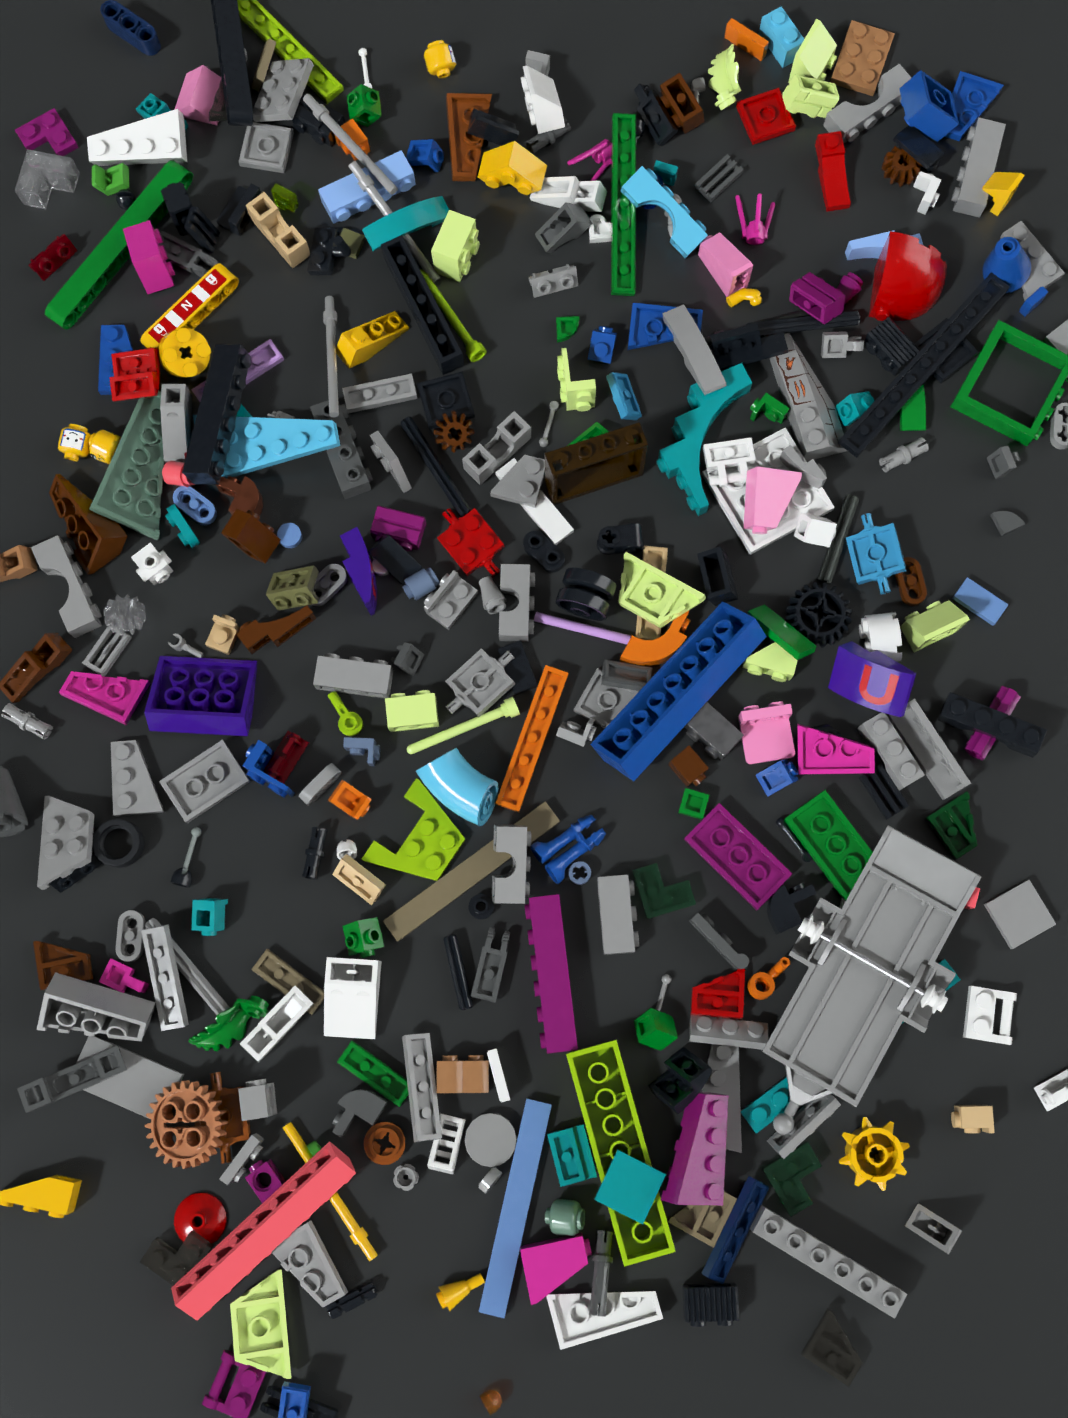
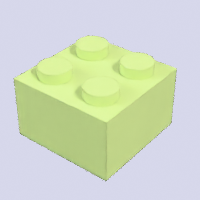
[431,210,480,282]

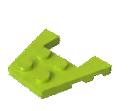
[362,778,466,881]

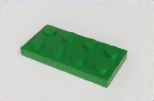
[784,790,873,901]

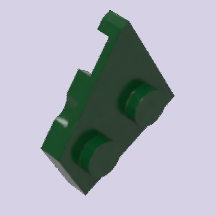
[925,792,977,860]

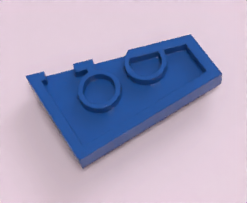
[944,71,1004,141]
[98,325,134,395]

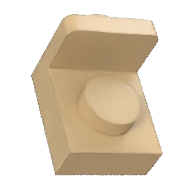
[205,614,240,655]

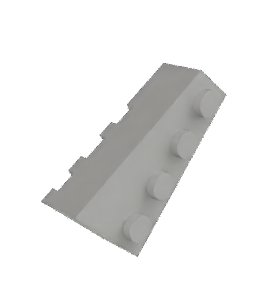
[37,972,156,1042]

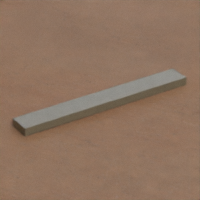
[383,801,560,942]

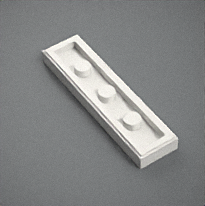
[495,458,574,545]

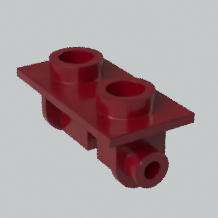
[28,234,78,281]
[263,731,309,784]

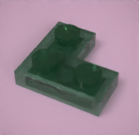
[632,863,696,919]
[762,1142,822,1217]

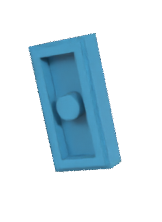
[606,372,642,420]

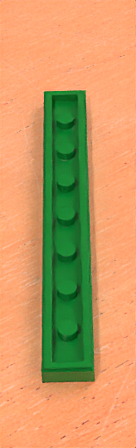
[611,113,636,296]

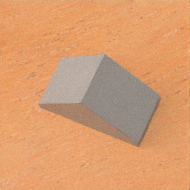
[905,1203,962,1254]

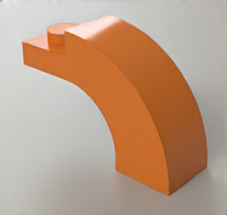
[620,610,691,667]

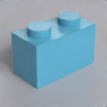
[758,7,804,68]

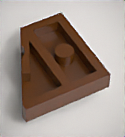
[33,941,94,990]

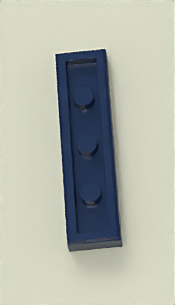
[701,1176,769,1284]

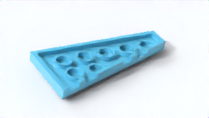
[193,415,341,478]

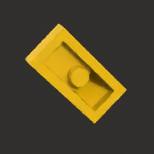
[982,172,1025,217]

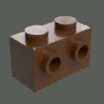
[660,72,705,134]
[221,509,281,564]

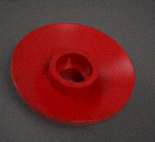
[174,1192,227,1247]

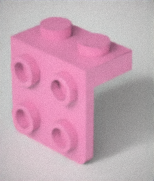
[738,701,795,764]

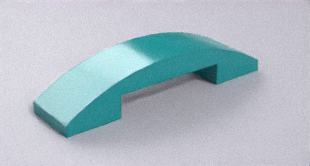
[362,196,449,251]

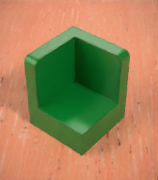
[634,1008,678,1051]

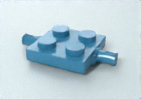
[846,513,907,594]

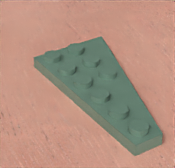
[89,390,164,541]

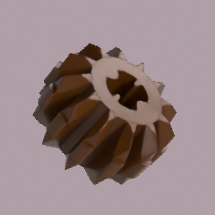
[882,146,922,187]
[433,411,474,453]

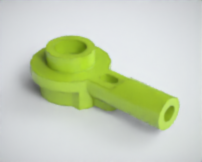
[328,691,363,736]

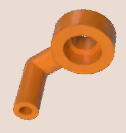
[747,957,790,1000]

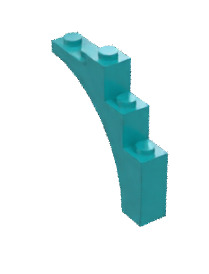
[657,363,752,516]

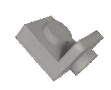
[556,718,597,747]

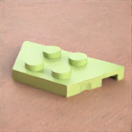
[618,552,706,628]
[230,1269,291,1379]

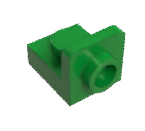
[750,393,790,424]

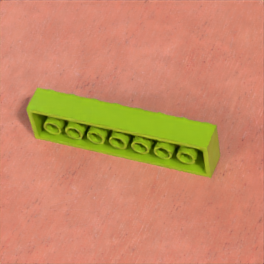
[566,1039,676,1267]

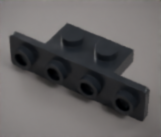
[710,323,788,371]

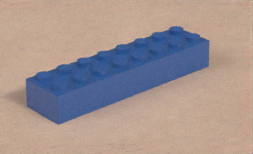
[590,601,767,781]

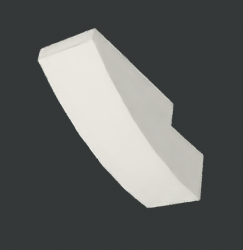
[530,176,607,212]
[240,986,313,1063]

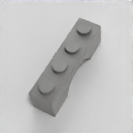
[823,64,912,143]
[31,535,102,638]

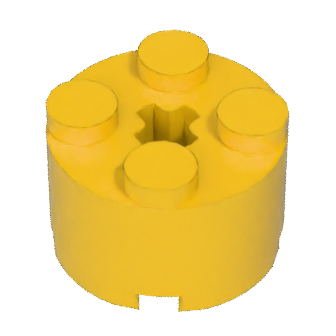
[158,328,211,377]

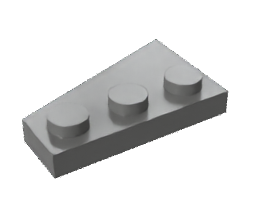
[111,740,165,817]

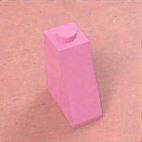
[698,232,753,297]
[743,467,802,535]

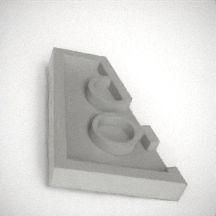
[1000,221,1065,300]
[272,1220,348,1307]

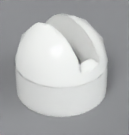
[337,839,357,860]

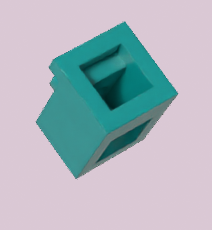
[192,898,228,936]

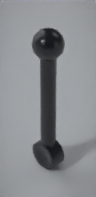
[776,818,812,862]

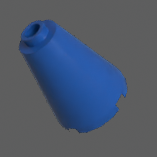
[983,237,1031,293]

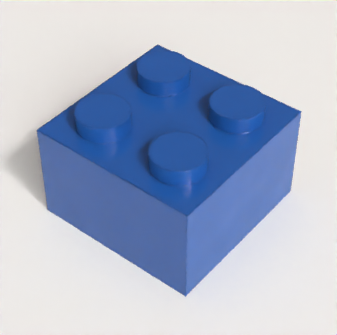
[899,70,959,142]

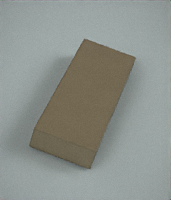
[251,949,324,1015]

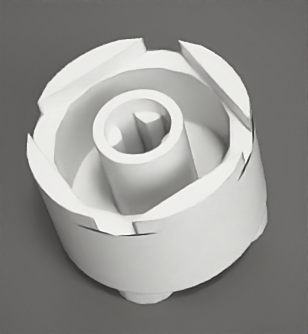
[859,612,902,661]

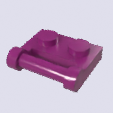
[202,1350,267,1418]

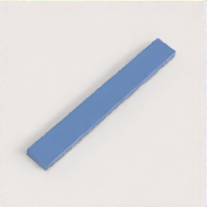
[479,1098,552,1318]

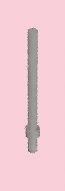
[303,94,398,195]
[348,161,440,283]
[323,296,339,418]

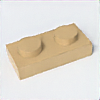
[332,854,386,905]

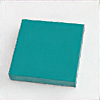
[594,1149,666,1225]

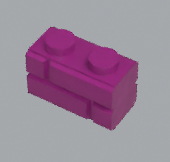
[789,272,845,325]
[370,505,426,551]

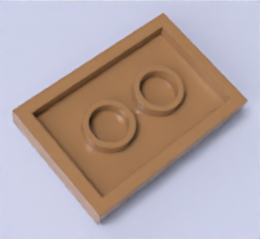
[830,20,895,96]

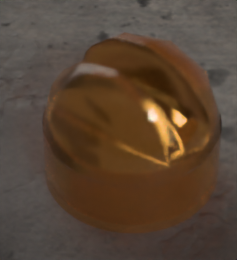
[479,1390,502,1415]

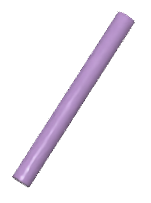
[534,612,631,644]

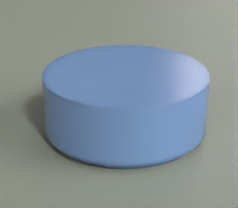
[277,523,302,548]

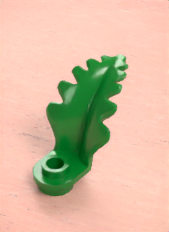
[188,996,269,1051]

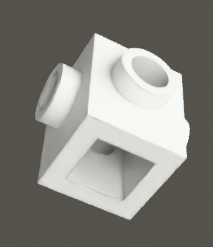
[131,542,173,586]

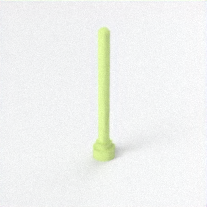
[407,696,520,754]

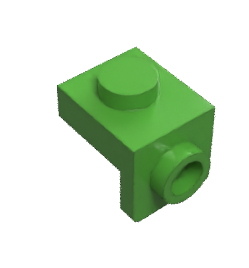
[92,163,129,196]

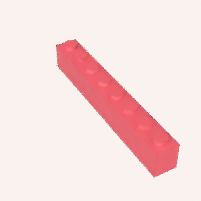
[171,1141,356,1321]

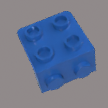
[242,740,295,798]

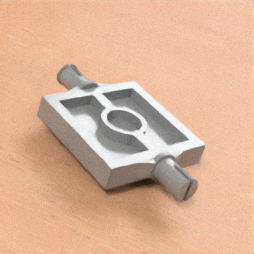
[445,648,515,717]

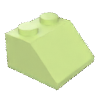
[788,19,837,83]
[900,600,970,652]

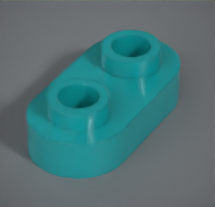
[165,504,200,548]

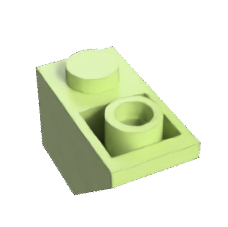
[742,642,798,682]

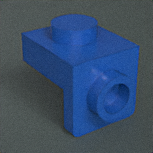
[588,326,617,364]

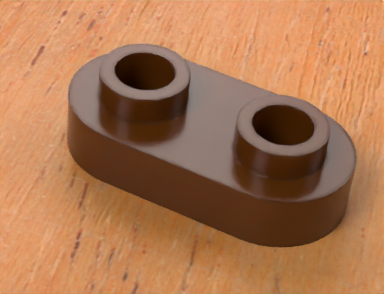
[895,557,927,606]

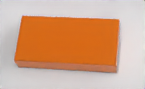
[724,18,769,61]

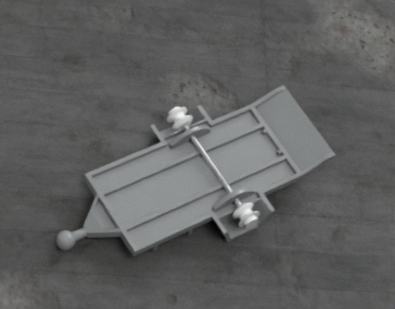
[762,825,982,1135]

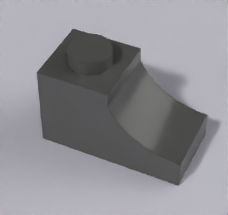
[535,202,593,253]

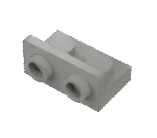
[424,570,478,630]

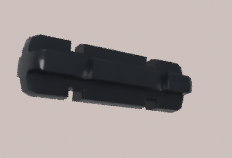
[326,1282,378,1319]

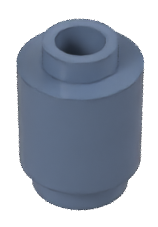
[402,567,440,601]

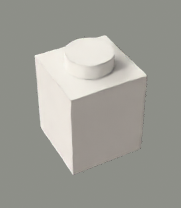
[794,513,837,547]

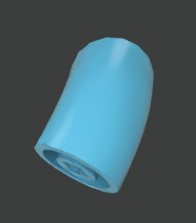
[416,747,499,826]

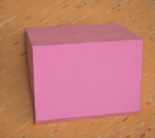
[174,65,225,125]

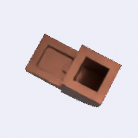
[216,476,263,516]

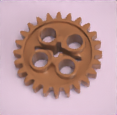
[145,1080,228,1169]

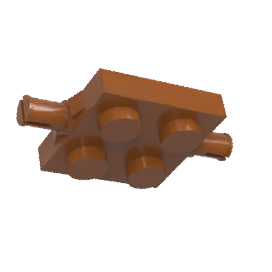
[194,1072,251,1164]

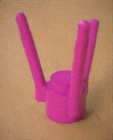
[567,139,612,181]
[735,193,775,245]

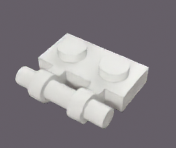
[703,438,756,487]

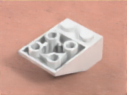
[324,957,382,1039]

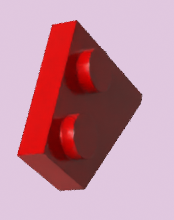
[690,969,745,1020]

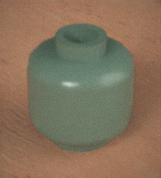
[545,1199,585,1236]

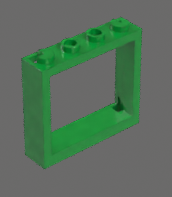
[950,320,1068,447]

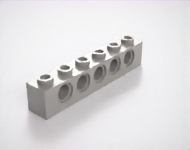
[750,1204,907,1319]

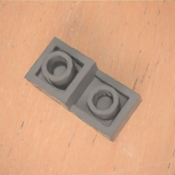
[780,445,827,489]

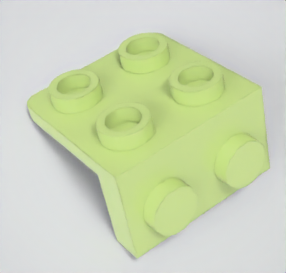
[557,348,596,412]

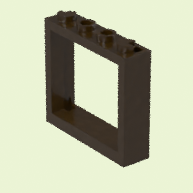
[545,422,648,505]

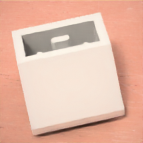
[520,66,565,134]

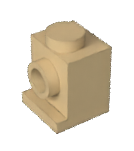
[951,1105,995,1133]

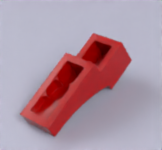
[815,131,851,212]

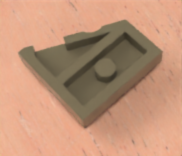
[668,1191,738,1248]

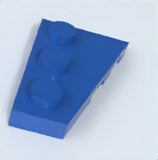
[628,303,703,350]

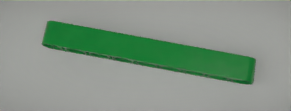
[45,160,193,330]

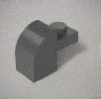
[332,1089,389,1137]

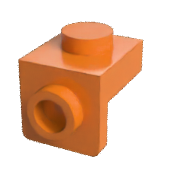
[328,780,372,820]

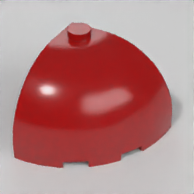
[869,231,947,321]

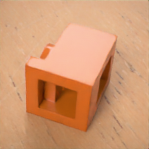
[334,118,370,161]

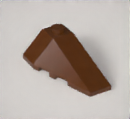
[49,474,127,575]

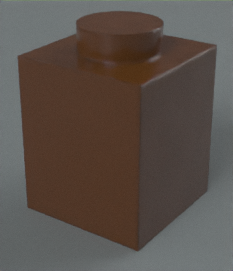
[668,746,709,787]

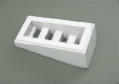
[427,1113,466,1174]

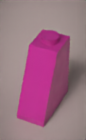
[520,1233,592,1305]

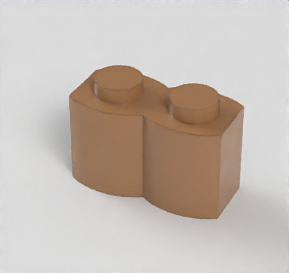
[437,1055,489,1093]

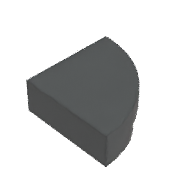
[990,511,1025,536]

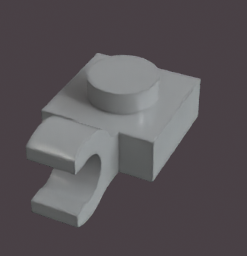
[821,332,864,358]

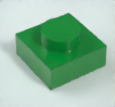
[678,788,709,820]

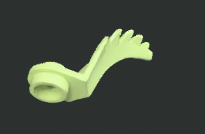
[708,44,741,111]

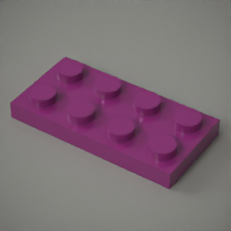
[684,803,792,911]

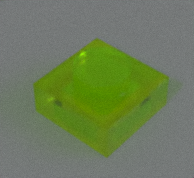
[271,183,299,212]

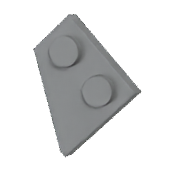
[370,431,412,493]
[490,455,545,508]

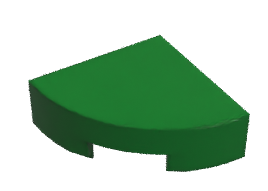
[556,316,579,343]

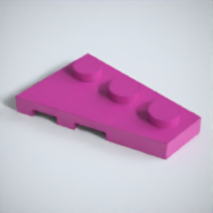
[797,723,875,774]

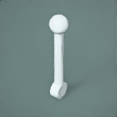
[358,48,372,88]

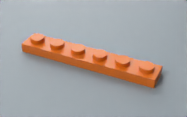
[495,665,569,812]

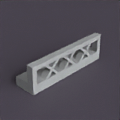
[888,698,971,800]

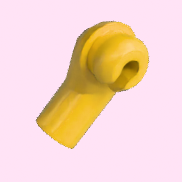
[726,288,763,308]

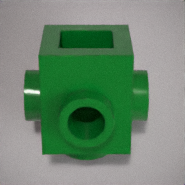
[347,84,382,127]
[342,917,384,958]

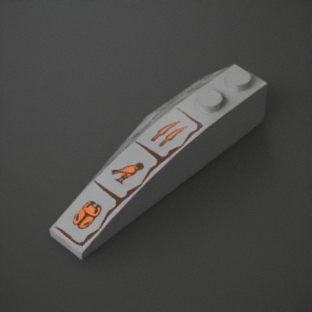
[763,333,847,461]

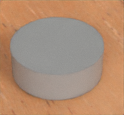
[478,1167,502,1194]

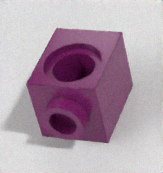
[245,1159,286,1203]

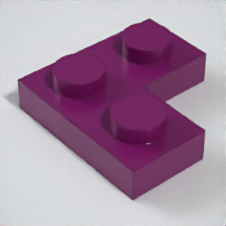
[15,108,79,158]

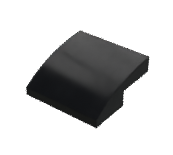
[648,1047,712,1114]

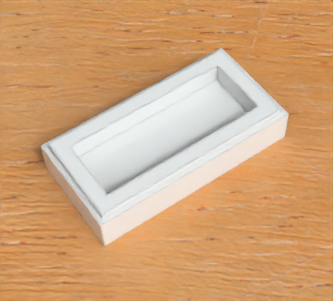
[487,1048,510,1103]

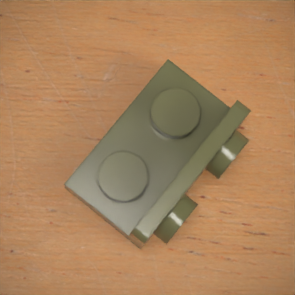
[266,566,319,610]

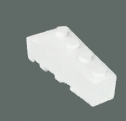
[87,109,187,166]

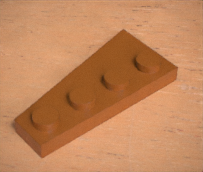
[446,93,492,181]

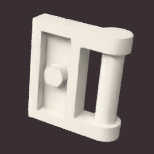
[963,986,1017,1045]

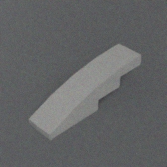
[662,304,727,395]

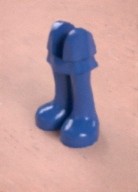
[530,815,606,884]

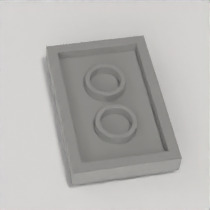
[253,58,314,122]
[159,740,251,823]

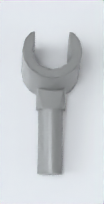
[691,77,705,103]
[168,633,203,658]

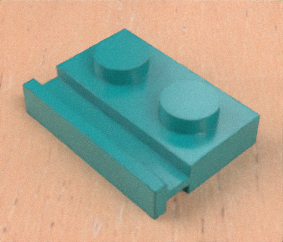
[547,1124,597,1187]

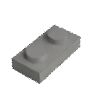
[220,1133,264,1185]

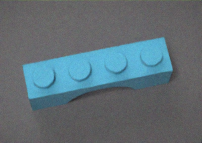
[620,166,708,259]

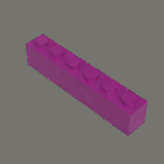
[524,894,578,1054]

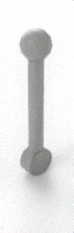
[539,401,559,447]
[656,974,672,1011]

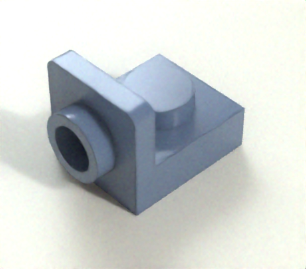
[343,737,380,766]

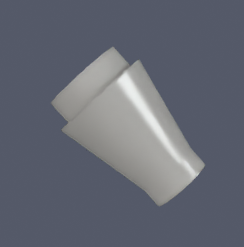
[479,576,506,614]

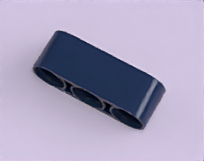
[100,0,161,56]

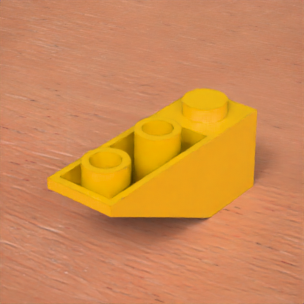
[336,311,409,369]
[0,1175,82,1218]

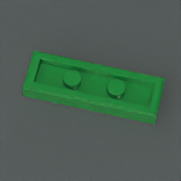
[747,604,817,660]
[337,1040,409,1107]

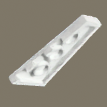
[546,1291,663,1350]

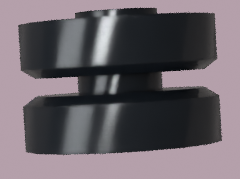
[555,567,617,621]

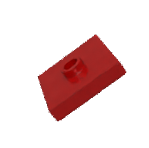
[736,88,796,145]

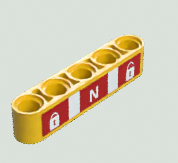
[140,263,239,349]

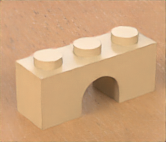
[246,192,310,268]

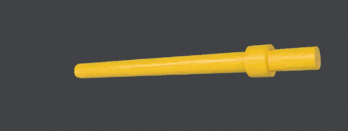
[283,1122,378,1262]

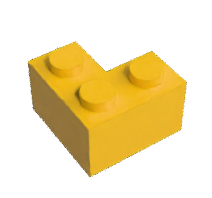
[478,141,547,195]

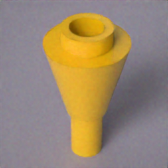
[436,1273,485,1311]

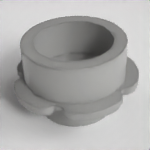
[393,1164,419,1191]

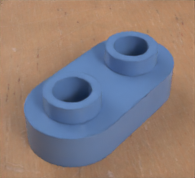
[173,486,217,526]

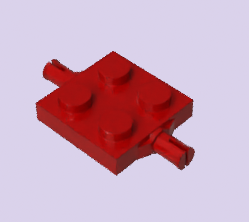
[437,508,505,577]

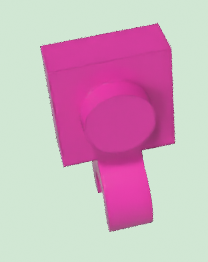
[99,958,149,993]

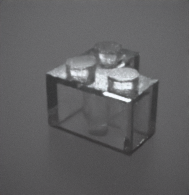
[15,149,80,209]

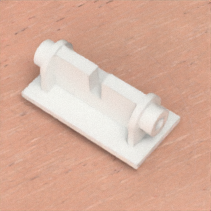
[1034,1069,1068,1112]

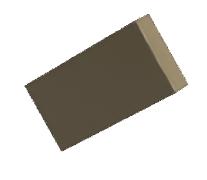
[251,39,276,92]

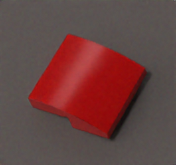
[109,348,160,402]

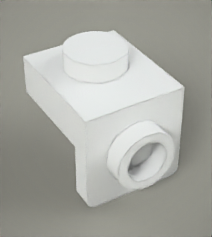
[913,171,941,215]

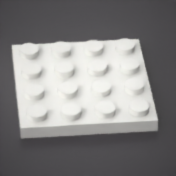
[702,428,835,555]

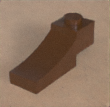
[236,605,316,654]
[0,633,72,703]

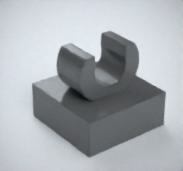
[987,446,1021,479]
[391,642,425,676]

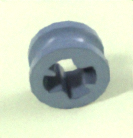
[569,861,591,885]

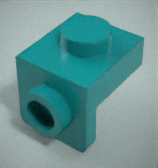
[836,391,874,426]

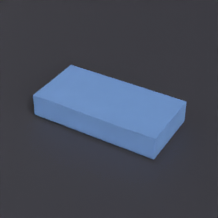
[952,577,1008,626]

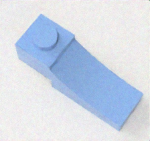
[845,230,923,261]

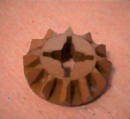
[364,1122,406,1165]

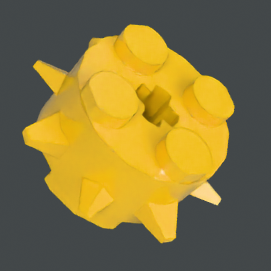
[839,1117,910,1191]

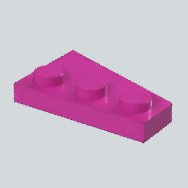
[59,671,150,725]

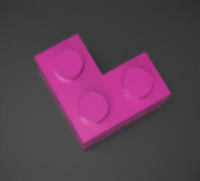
[123,220,175,294]

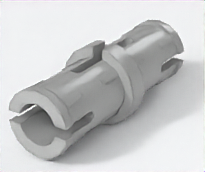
[879,437,929,472]
[1,703,53,740]

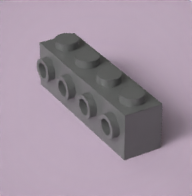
[310,400,373,499]

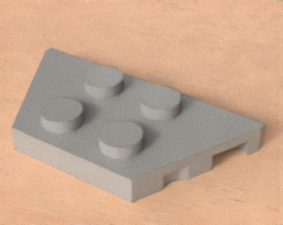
[37,796,94,890]

